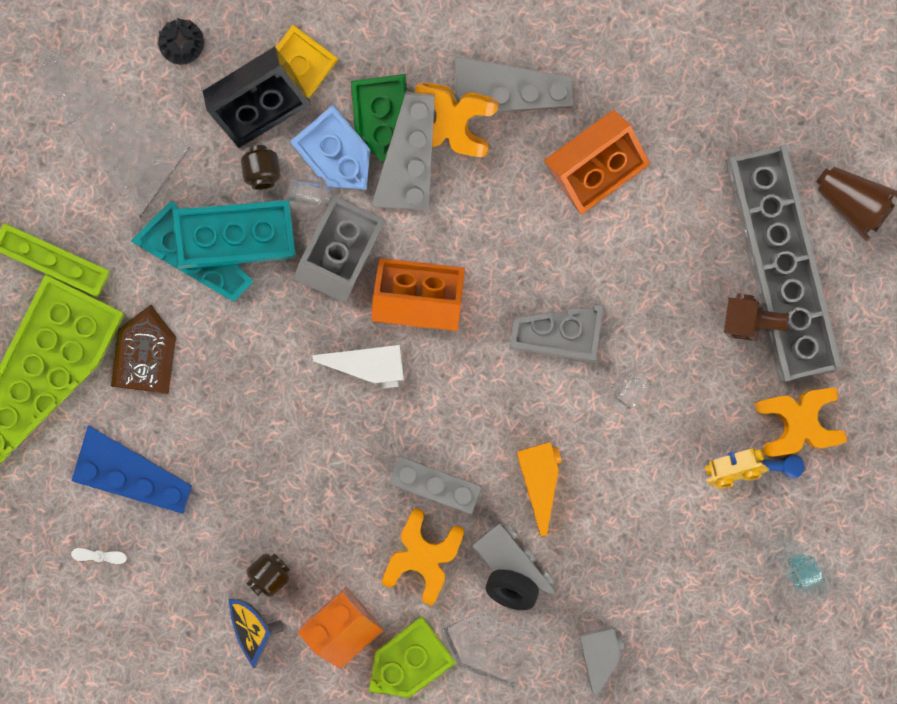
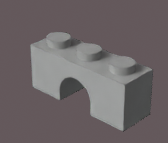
[389,456,482,514]

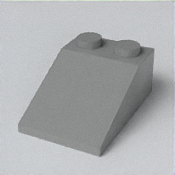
[293,196,385,304]

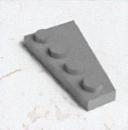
[455,56,574,113]
[371,92,435,210]

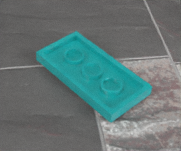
[172,200,296,269]

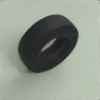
[486,569,539,610]

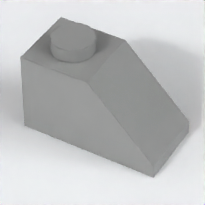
[578,626,624,694]

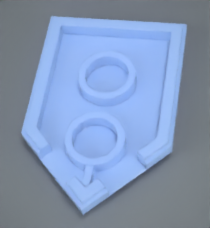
[290,105,370,190]

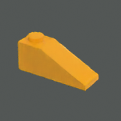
[516,442,562,537]

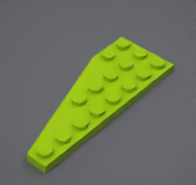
[0,274,125,464]

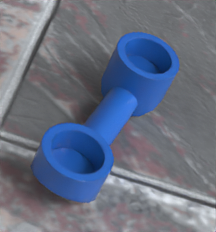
[725,452,804,478]

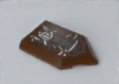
[111,305,176,394]

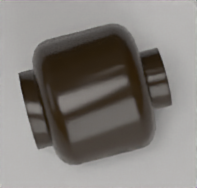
[241,145,280,190]
[246,553,290,597]

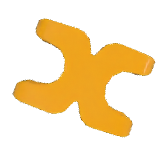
[415,82,499,157]
[754,387,847,457]
[382,507,464,606]

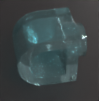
[787,553,825,592]

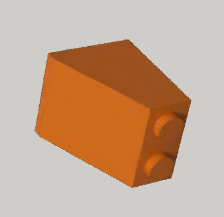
[297,587,384,669]

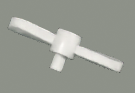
[71,548,127,564]

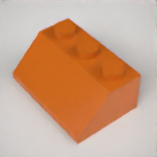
[544,109,650,215]
[371,258,465,331]

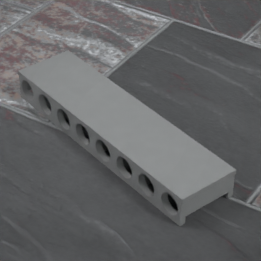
[725,144,842,383]

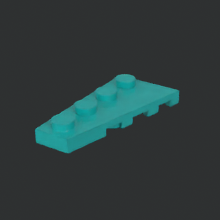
[131,200,254,302]

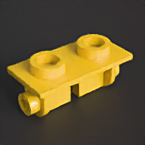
[705,448,769,489]

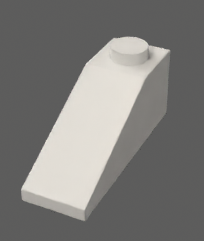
[312,345,404,389]

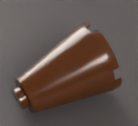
[816,167,897,242]

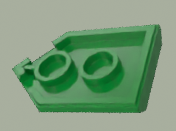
[351,74,407,163]

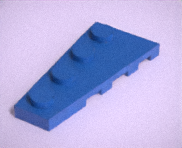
[71,425,192,514]

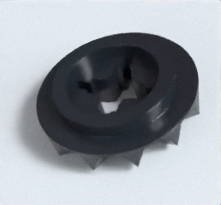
[157,18,204,65]

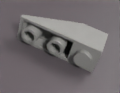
[472,522,556,594]

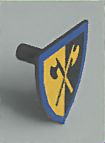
[229,599,284,669]

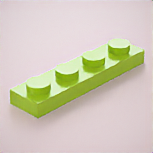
[0,223,111,298]

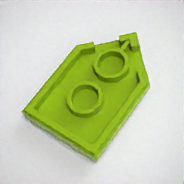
[369,616,456,698]

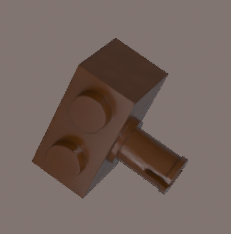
[724,294,789,342]

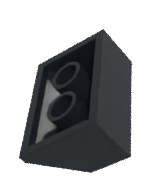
[202,46,311,148]

